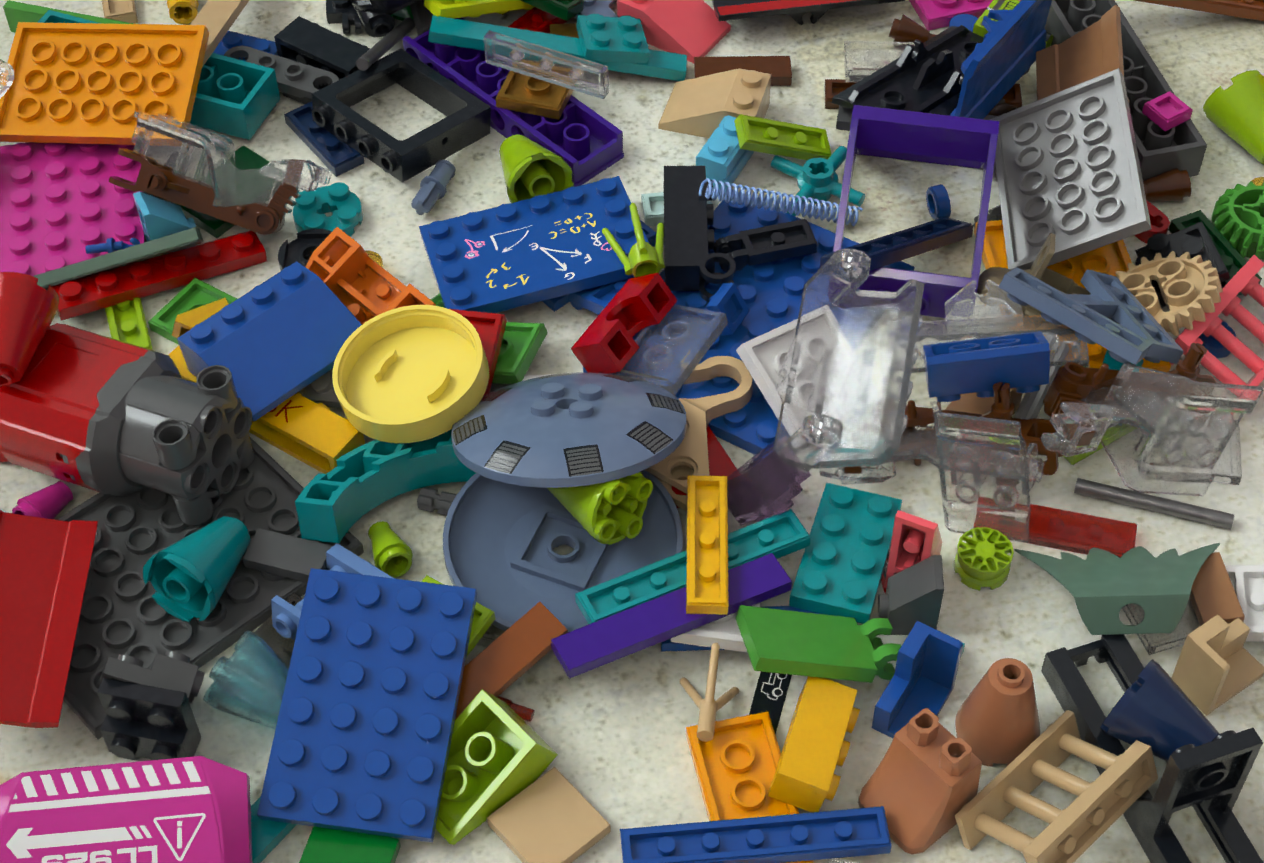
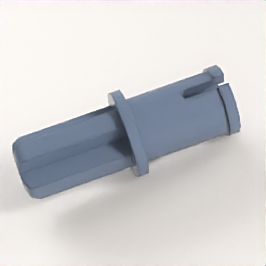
[411,159,456,215]

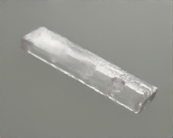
[484,30,609,99]

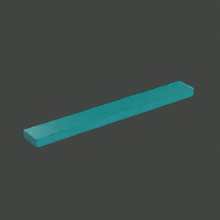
[428,15,687,81]

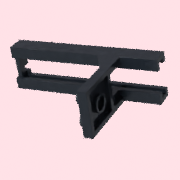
[1041,634,1263,863]

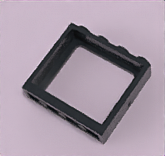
[312,49,491,183]

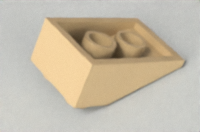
[658,68,771,138]

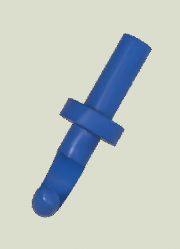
[85,238,140,254]

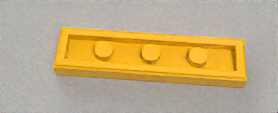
[686,475,729,615]

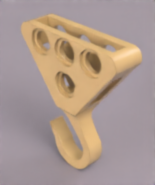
[645,356,753,511]

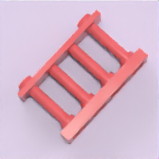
[1169,255,1264,415]

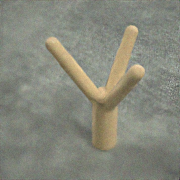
[680,643,739,742]

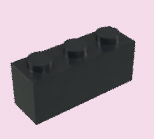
[274,16,370,80]

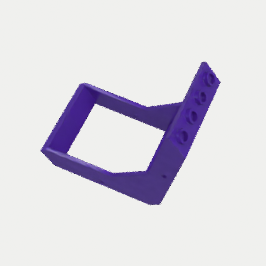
[827,105,1000,322]

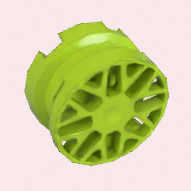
[954,527,1014,591]

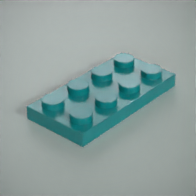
[789,483,902,624]

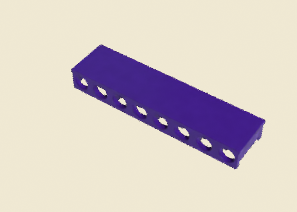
[402,18,624,187]

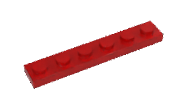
[51,231,267,321]

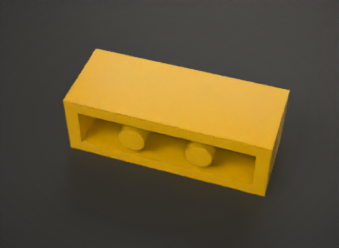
[768,676,860,812]

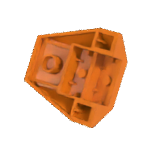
[305,227,436,325]

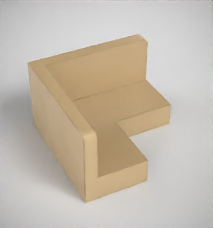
[1171,614,1264,716]

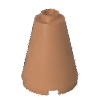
[955,658,1040,767]

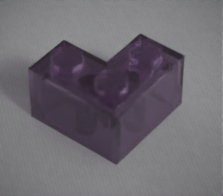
[727,437,811,526]

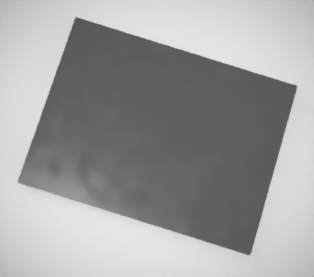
[57,437,364,739]

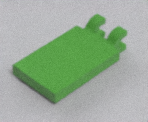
[735,605,901,683]

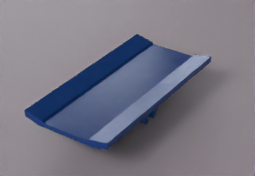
[950,0,1052,119]

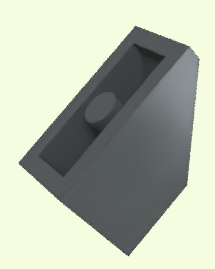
[878,555,944,635]

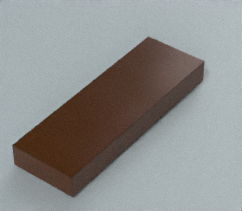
[694,56,792,86]

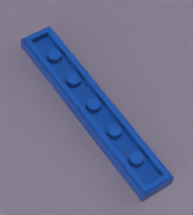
[620,806,892,863]

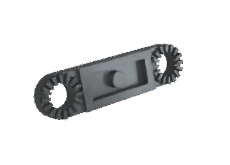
[224,46,339,99]

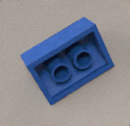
[923,331,1050,402]

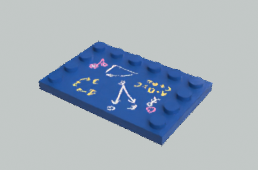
[419,176,650,313]

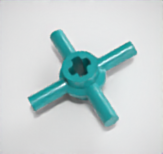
[771,146,865,216]

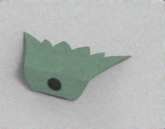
[1014,543,1220,635]

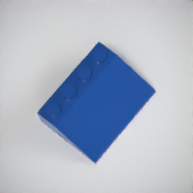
[177,261,362,422]

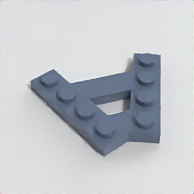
[998,267,1184,365]

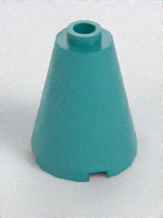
[143,516,250,622]

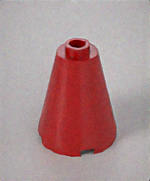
[0,272,59,386]

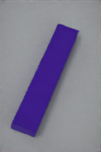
[551,553,792,679]

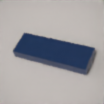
[284,101,364,177]

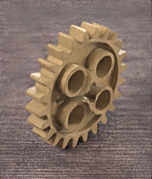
[1115,251,1223,336]

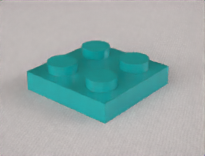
[576,14,650,64]

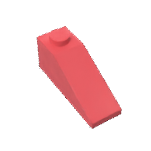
[884,510,942,588]

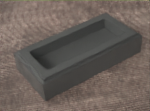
[243,528,332,583]

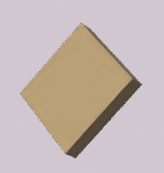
[487,767,611,863]

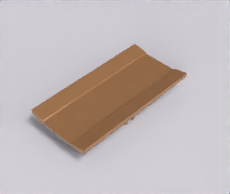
[1036,5,1130,102]

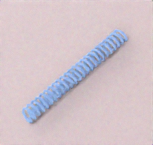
[699,178,863,226]

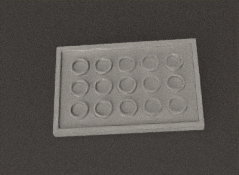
[990,68,1152,270]

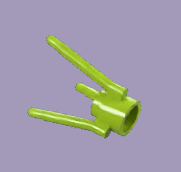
[602,203,665,277]

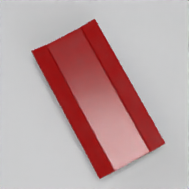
[0,510,98,728]

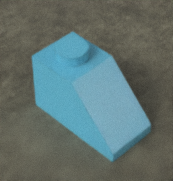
[133,191,197,255]

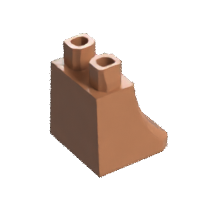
[858,708,982,854]

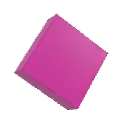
[1142,91,1193,131]

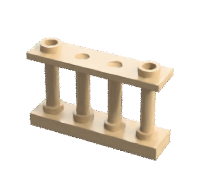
[955,710,1158,863]

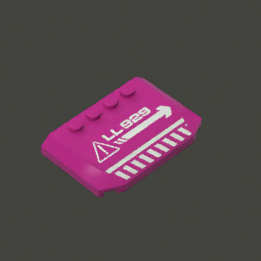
[0,756,253,863]

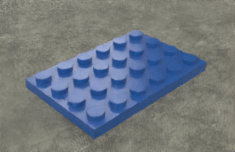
[257,568,477,842]

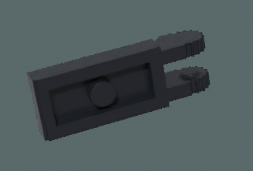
[714,219,818,272]

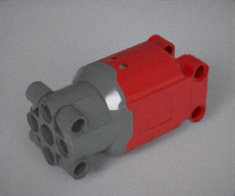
[0,323,255,525]

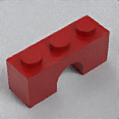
[571,272,678,374]

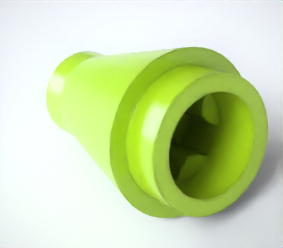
[368,521,413,578]

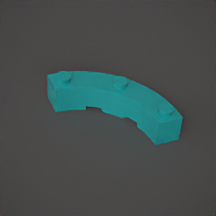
[295,429,476,543]

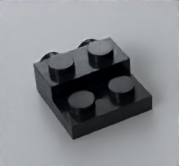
[97,678,201,760]

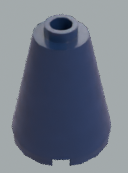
[1100,659,1220,762]

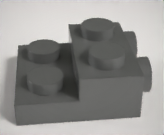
[97,651,205,704]

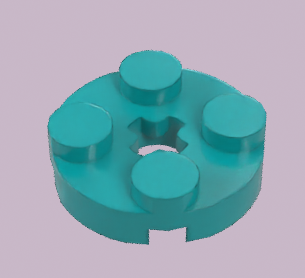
[293,182,363,236]

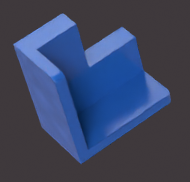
[872,621,963,738]

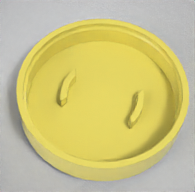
[332,305,489,444]

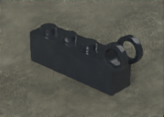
[663,166,736,302]

